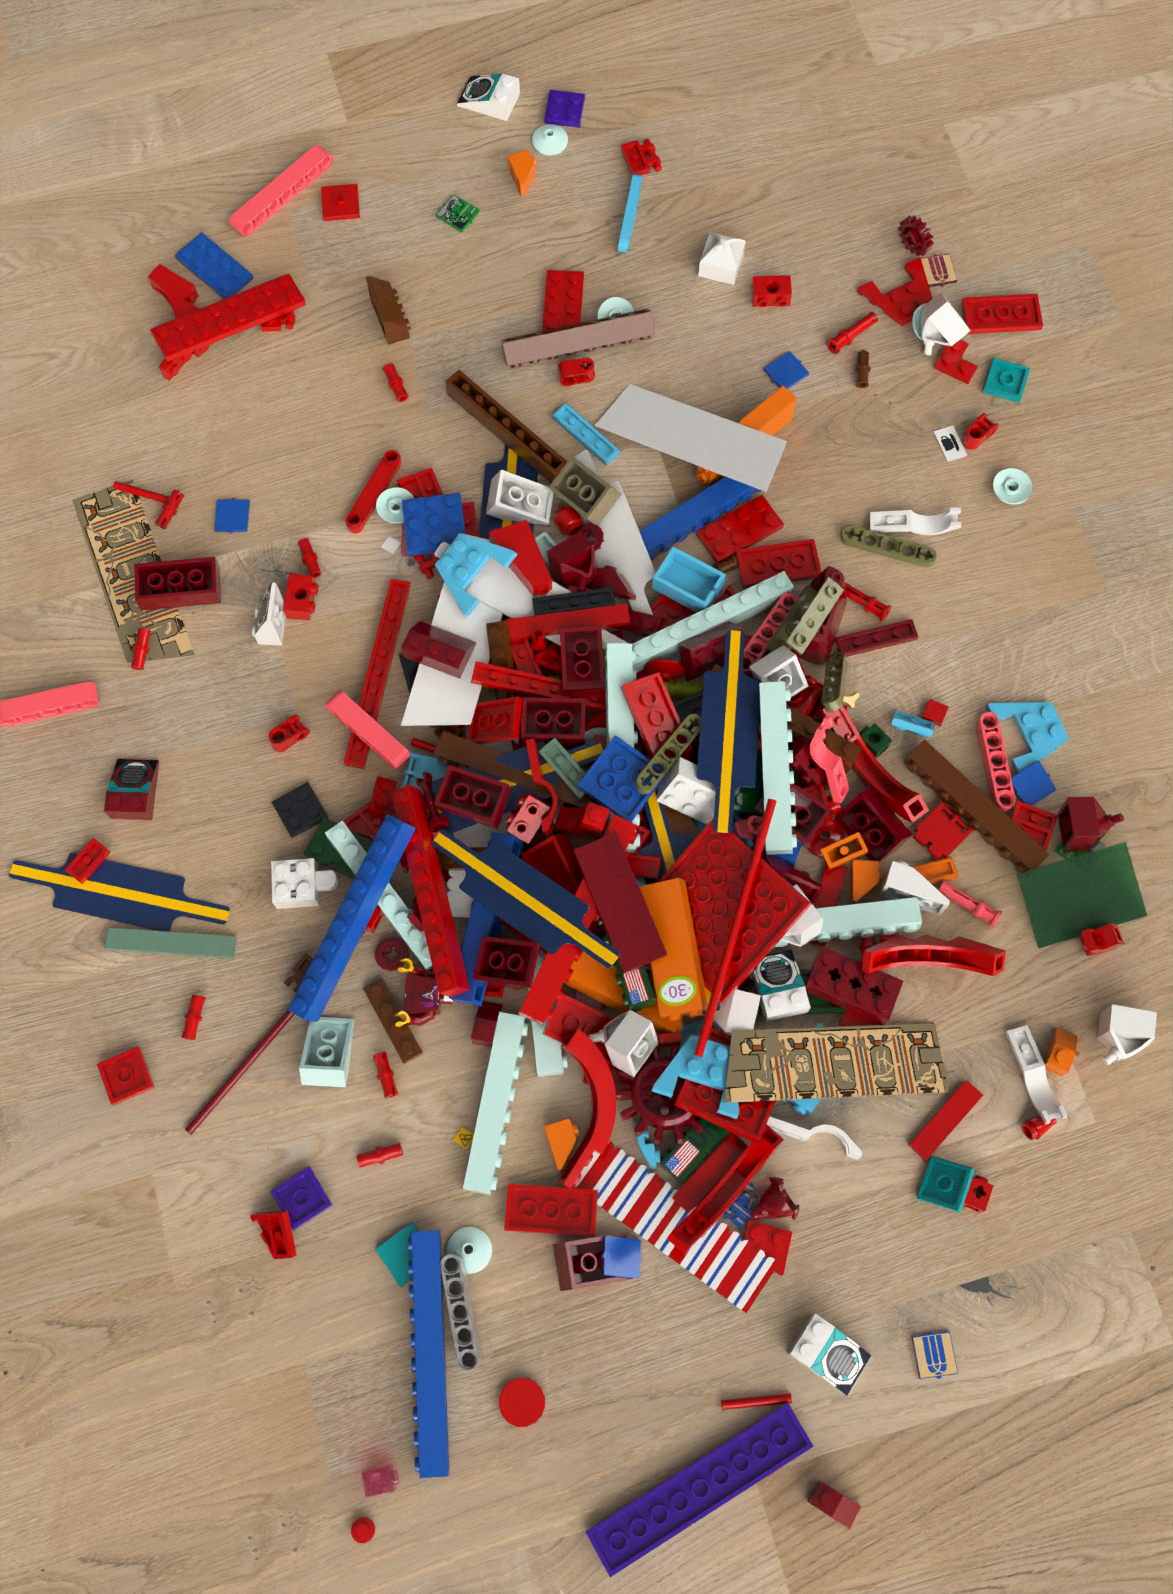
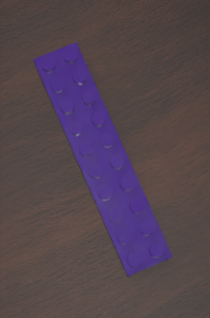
[586,1403,814,1577]

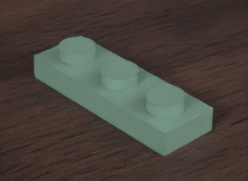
[539,738,587,800]

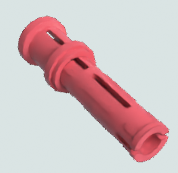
[938,880,1002,928]

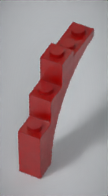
[148,264,210,381]
[862,934,1006,976]

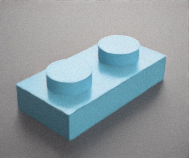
[891,710,935,738]

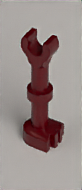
[416,772,450,832]

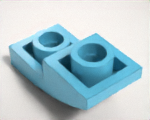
[634,1122,660,1169]

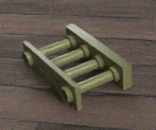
[764,577,844,655]

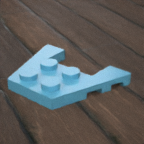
[435,533,518,616]
[986,702,1069,774]
[652,1035,739,1119]

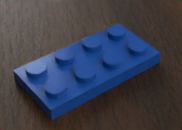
[175,232,254,299]

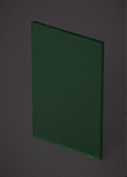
[1017,842,1147,948]

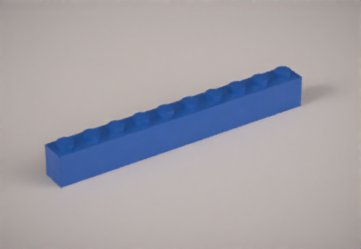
[288,814,416,1022]
[407,1230,450,1478]

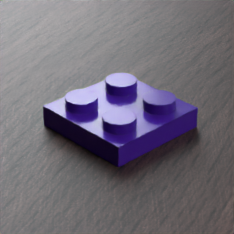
[544,90,585,128]
[270,1166,333,1231]

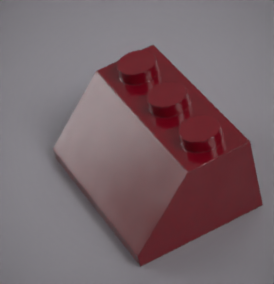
[401,621,477,679]
[678,621,746,681]
[834,787,913,863]

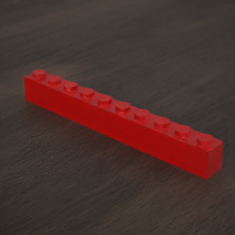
[391,785,470,997]
[518,814,638,1025]

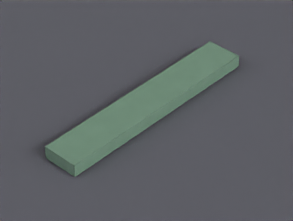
[105,928,236,959]

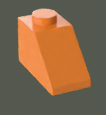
[508,149,537,196]
[820,832,868,869]
[850,860,882,905]
[1044,1027,1078,1077]
[544,1118,579,1172]

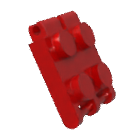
[913,801,975,860]

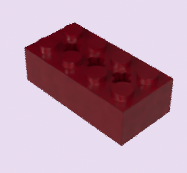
[134,557,221,611]
[804,946,903,1025]

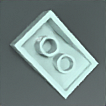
[299,1017,354,1087]

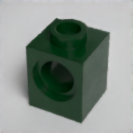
[859,723,892,759]

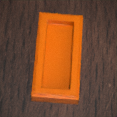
[913,857,959,885]

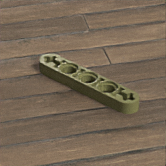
[841,525,937,567]
[821,652,848,712]
[635,714,701,794]

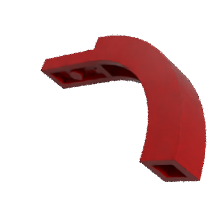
[819,706,929,823]
[557,1028,616,1189]
[666,1125,784,1254]

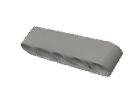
[440,1253,482,1371]

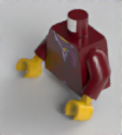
[394,958,454,1027]

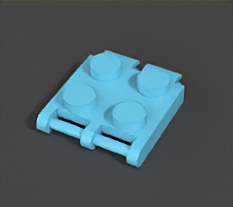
[399,753,448,799]

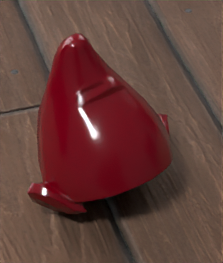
[751,1176,799,1220]

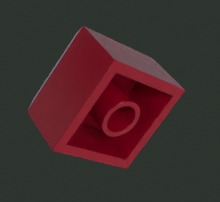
[547,531,597,592]
[1058,796,1124,852]

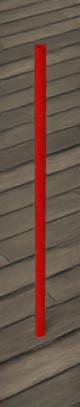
[694,799,777,1057]

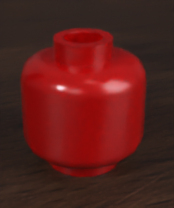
[553,506,583,536]

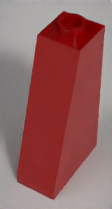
[489,520,552,596]

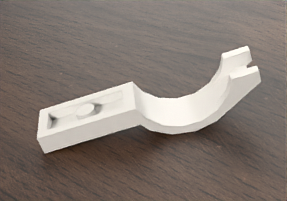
[870,507,961,535]
[1006,1025,1067,1124]
[766,1117,862,1160]

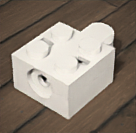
[271,858,338,909]

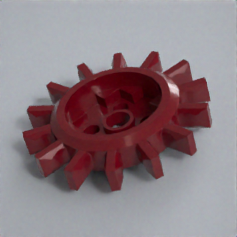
[615,1043,703,1145]

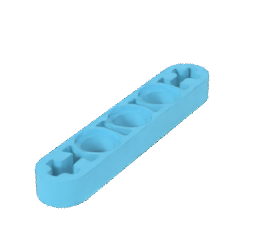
[618,174,642,253]

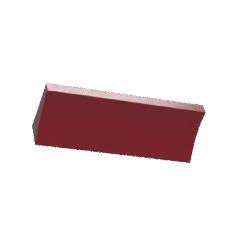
[573,831,667,974]

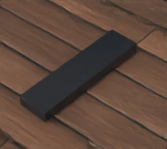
[532,587,616,615]

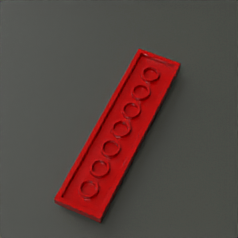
[150,273,306,362]

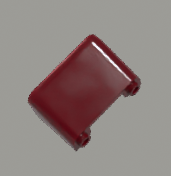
[790,566,847,665]

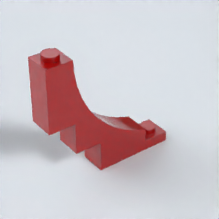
[510,802,610,839]

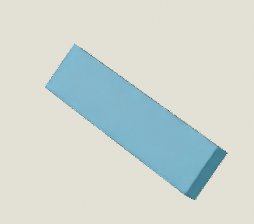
[552,403,620,466]

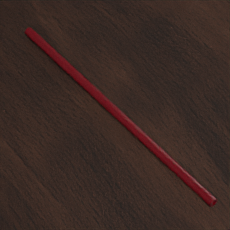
[185,931,365,1135]

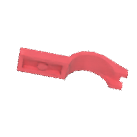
[810,716,849,803]

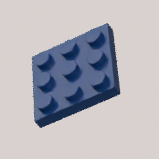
[402,493,466,557]
[577,735,667,822]

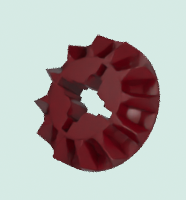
[575,523,604,551]
[375,937,410,972]

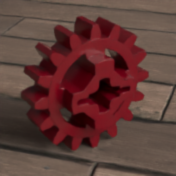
[898,215,934,256]

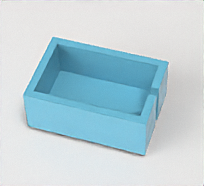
[652,547,726,613]

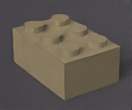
[548,456,622,525]

